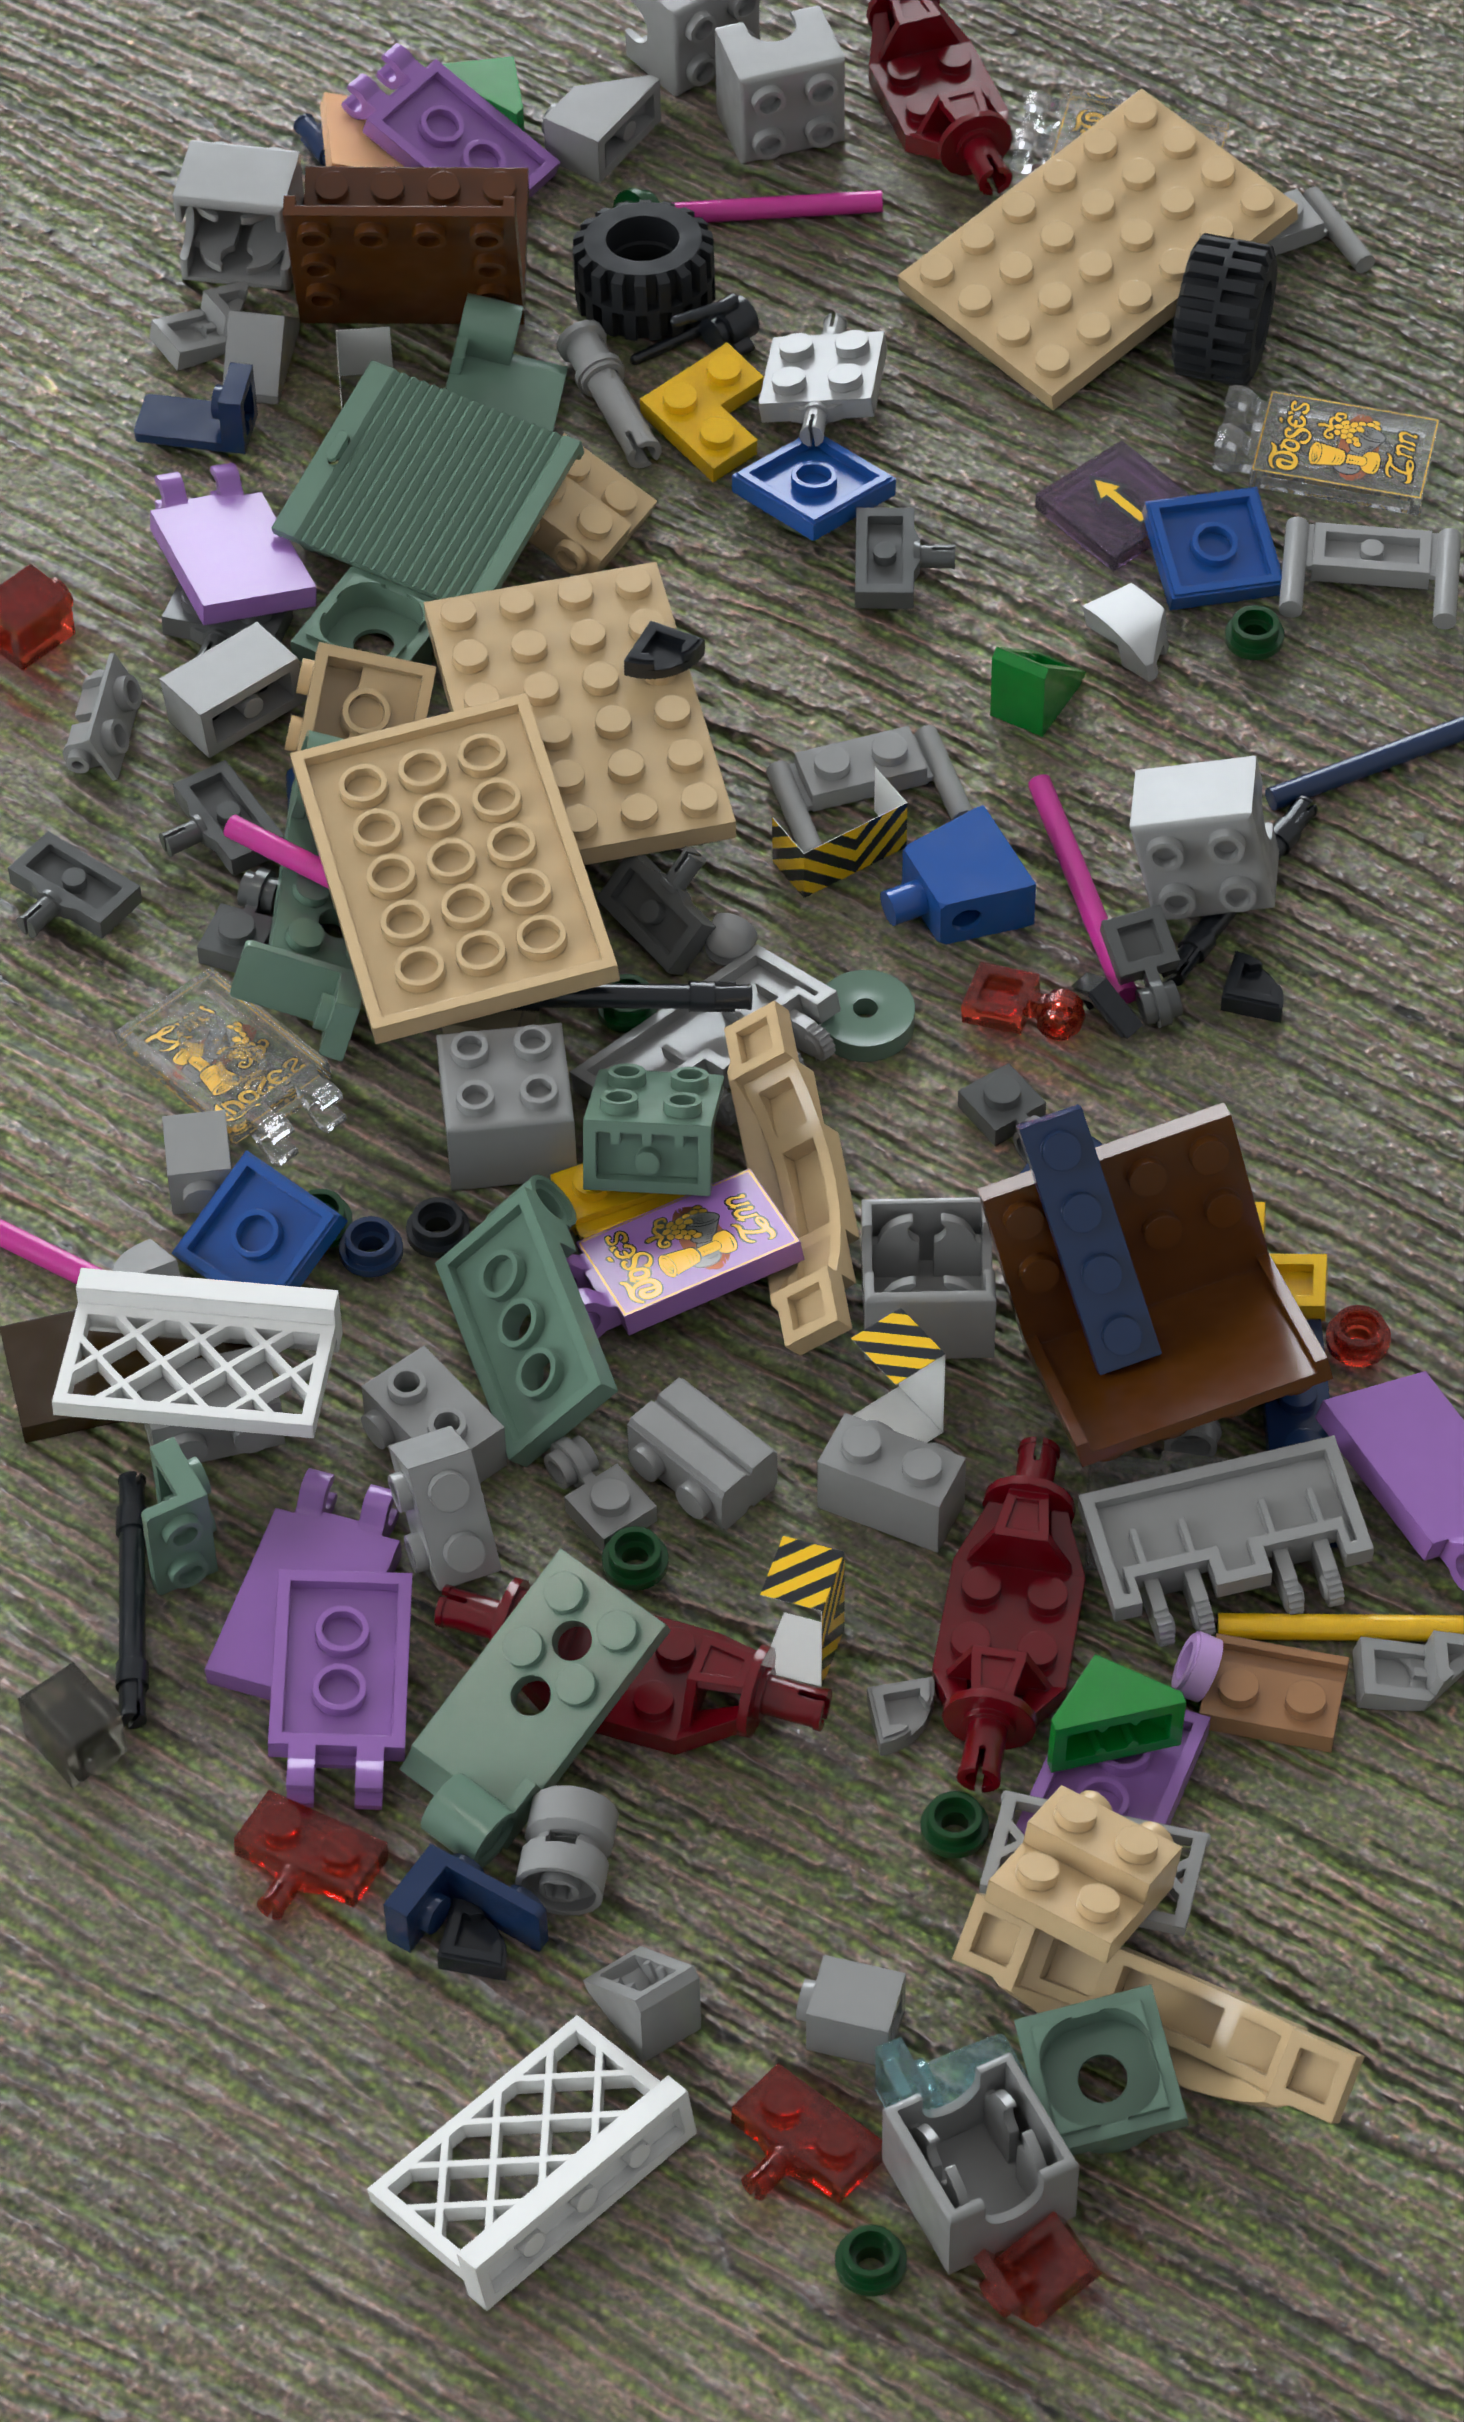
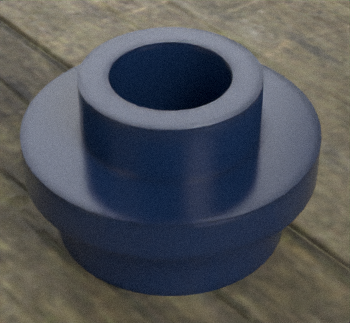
[339,1216,403,1278]

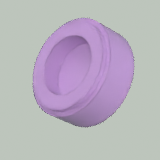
[1171,1631,1223,1703]

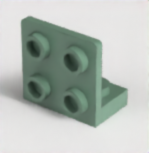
[583,1063,724,1196]

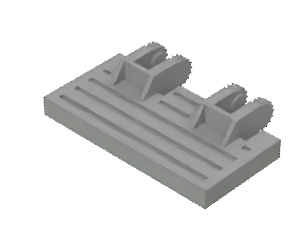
[570,944,841,1127]
[1078,1435,1374,1647]

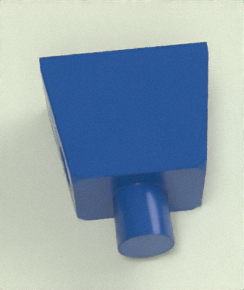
[880,805,1036,945]

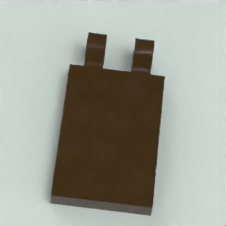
[0,1310,252,1443]

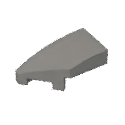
[149,281,249,371]
[1083,583,1169,682]
[1352,1630,1464,1711]

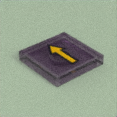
[1035,440,1190,572]

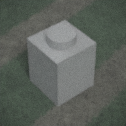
[162,1110,232,1215]
[796,1955,906,2068]

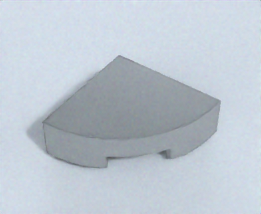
[113,1239,180,1276]
[867,1676,934,1756]

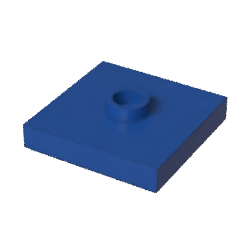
[732,436,896,541]
[1142,487,1282,610]
[171,1150,348,1287]

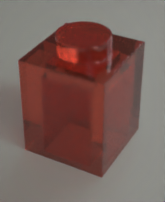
[0,564,76,671]

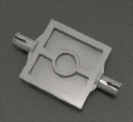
[758,313,888,447]

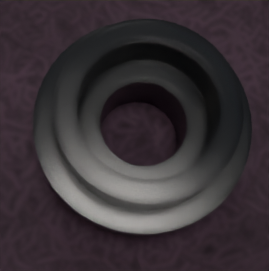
[406,1197,470,1258]

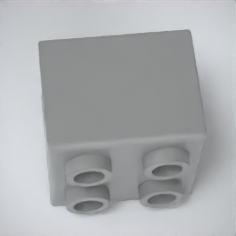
[625,0,760,97]
[715,5,845,164]
[173,140,304,291]
[1130,755,1279,920]
[436,1023,577,1191]
[861,1197,996,1360]
[882,2052,1079,2275]

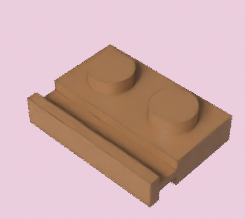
[1199,1633,1350,1753]

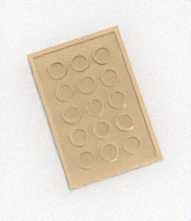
[898,88,1298,411]
[424,562,736,865]
[290,692,620,1044]

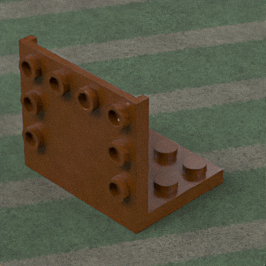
[283,167,530,324]
[977,1102,1333,1467]

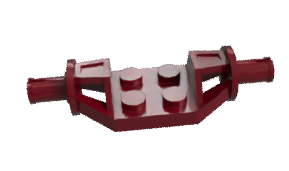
[866,0,1013,195]
[932,1436,1085,1793]
[434,1577,832,1755]

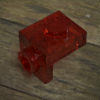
[973,2211,1103,2327]

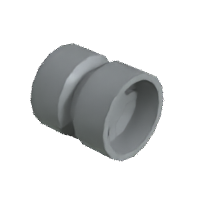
[515,1785,619,1916]

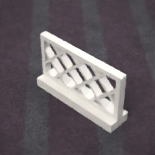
[52,1268,343,1438]
[367,2015,697,2311]

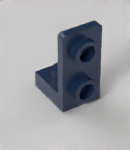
[134,362,258,454]
[383,1843,549,1953]

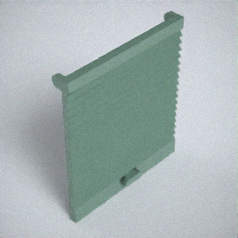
[271,360,585,600]

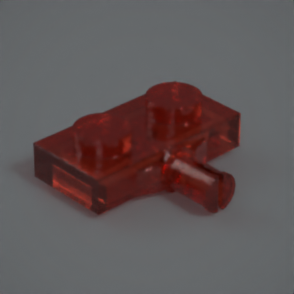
[234,1790,388,1920]
[731,2063,882,2204]

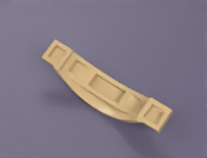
[724,1000,860,1356]
[952,1893,1365,2124]

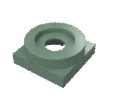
[290,566,437,665]
[1014,1984,1189,2156]

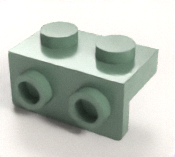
[141,1437,218,1595]

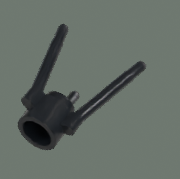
[630,293,760,365]

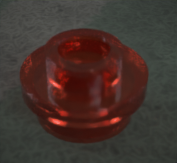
[1325,1305,1391,1367]

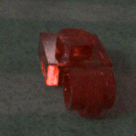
[961,962,1086,1041]

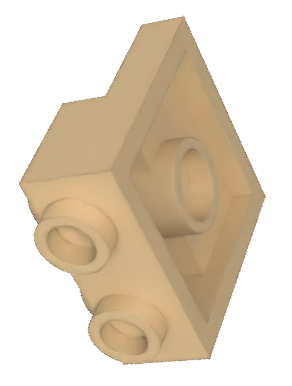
[529,433,657,575]
[284,642,437,752]
[984,1785,1183,1964]

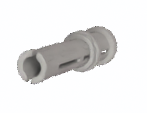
[557,320,662,468]

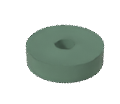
[816,970,915,1062]

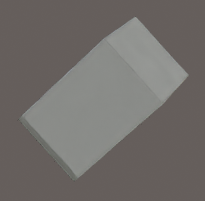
[223,310,300,405]
[583,1946,701,2063]

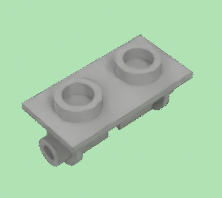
[63,653,142,781]

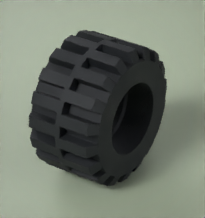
[572,200,716,341]
[1171,233,1277,387]

